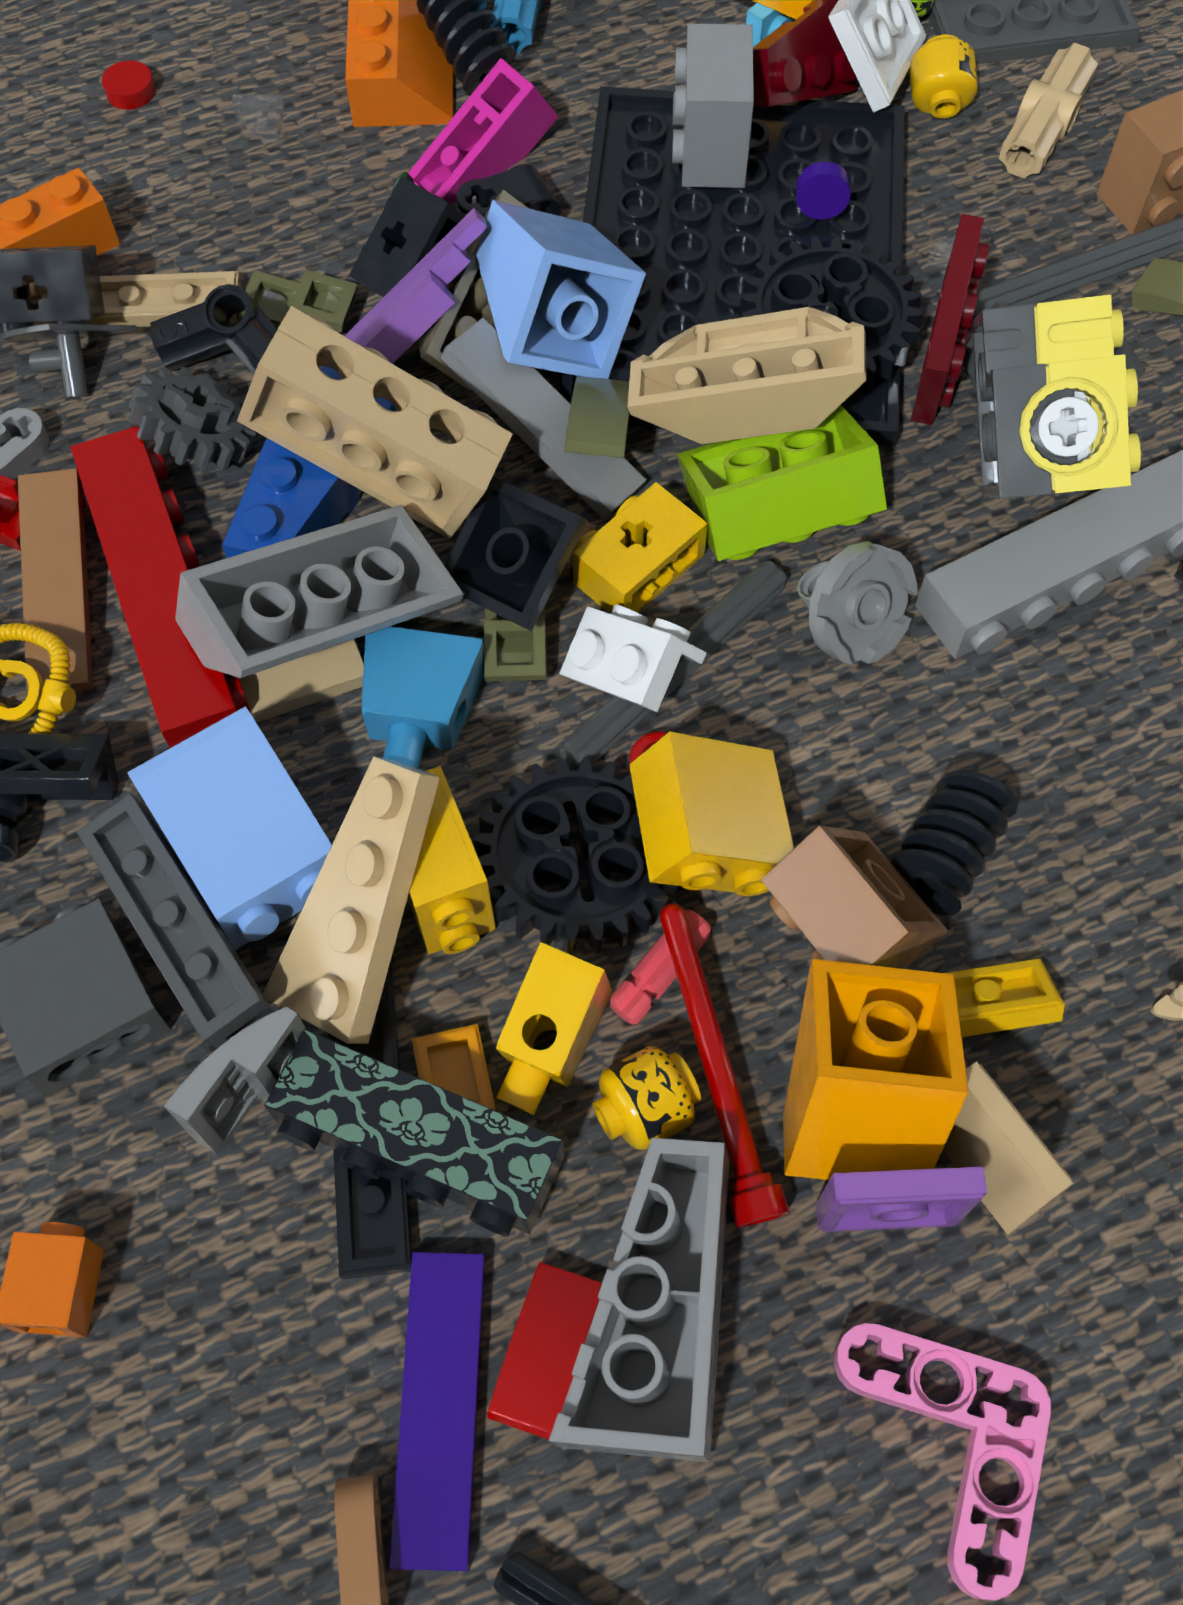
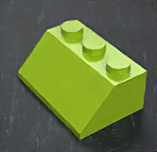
[677,405,887,561]

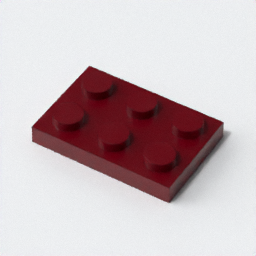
[910,214,990,425]

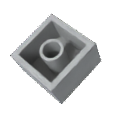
[672,23,754,188]

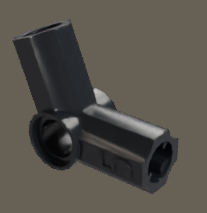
[149,284,278,375]

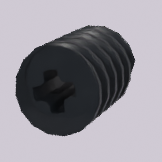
[416,0,516,96]
[891,770,1019,916]

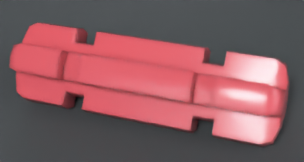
[610,909,711,1025]

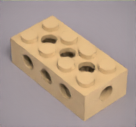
[237,306,513,539]

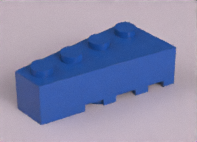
[222,366,396,558]

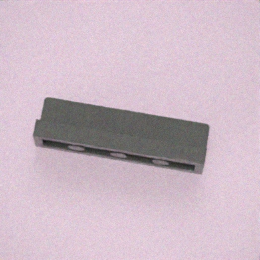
[76,793,270,1048]

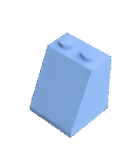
[476,200,646,379]
[127,706,332,950]

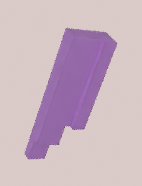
[345,208,487,364]

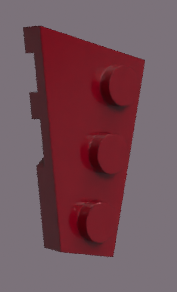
[753,0,856,107]

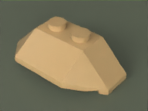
[627,307,866,444]

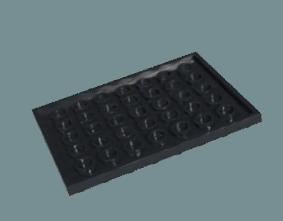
[560,86,905,446]

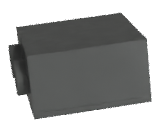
[0,898,171,1097]

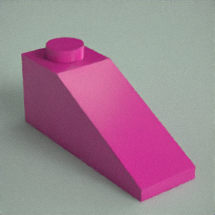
[408,58,559,204]

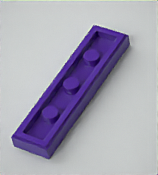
[389,1252,485,1572]

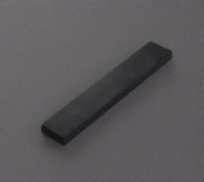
[328,953,412,1280]

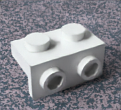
[559,605,707,712]

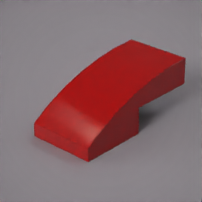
[487,1262,602,1440]

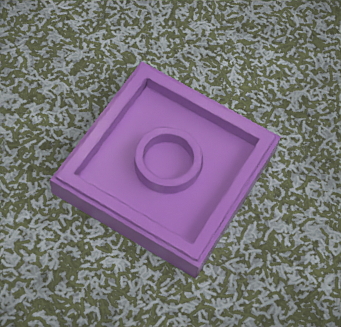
[816,1167,987,1232]

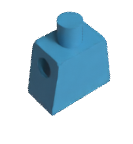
[362,626,485,769]

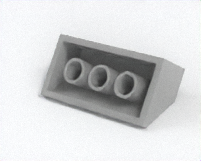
[175,505,464,678]

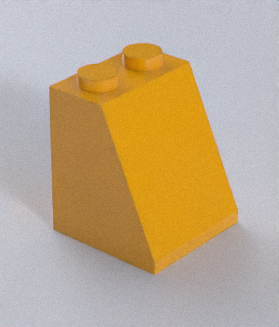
[783,959,968,1180]

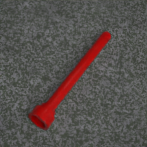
[660,903,790,1229]

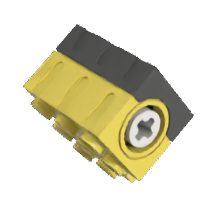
[972,294,1141,499]

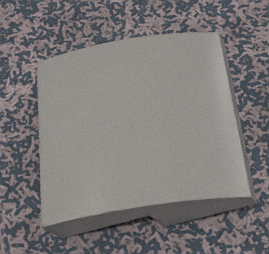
[164,1007,306,1155]

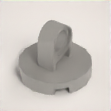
[797,541,917,665]

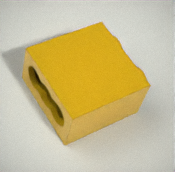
[629,731,794,896]
[407,766,496,955]

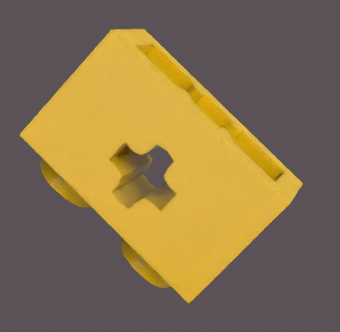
[573,482,708,614]

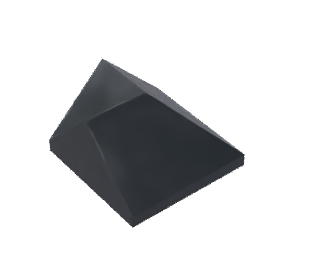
[444,476,588,632]

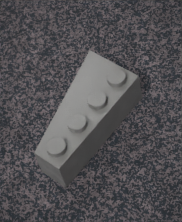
[549,1138,730,1463]

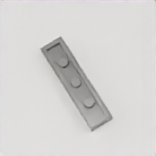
[440,318,646,521]

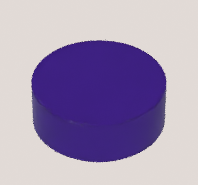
[796,162,851,219]

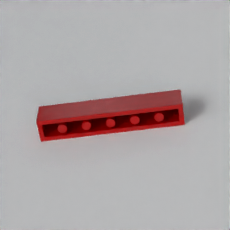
[70,426,251,748]

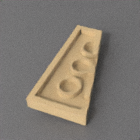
[263,756,440,1044]

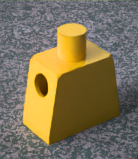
[496,942,613,1116]

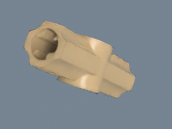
[998,43,1098,179]

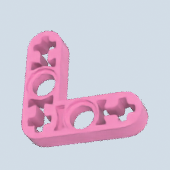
[833,1323,1051,1600]

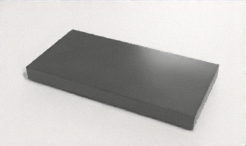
[928,0,1141,64]

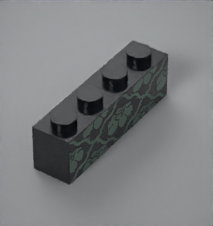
[264,1029,564,1237]

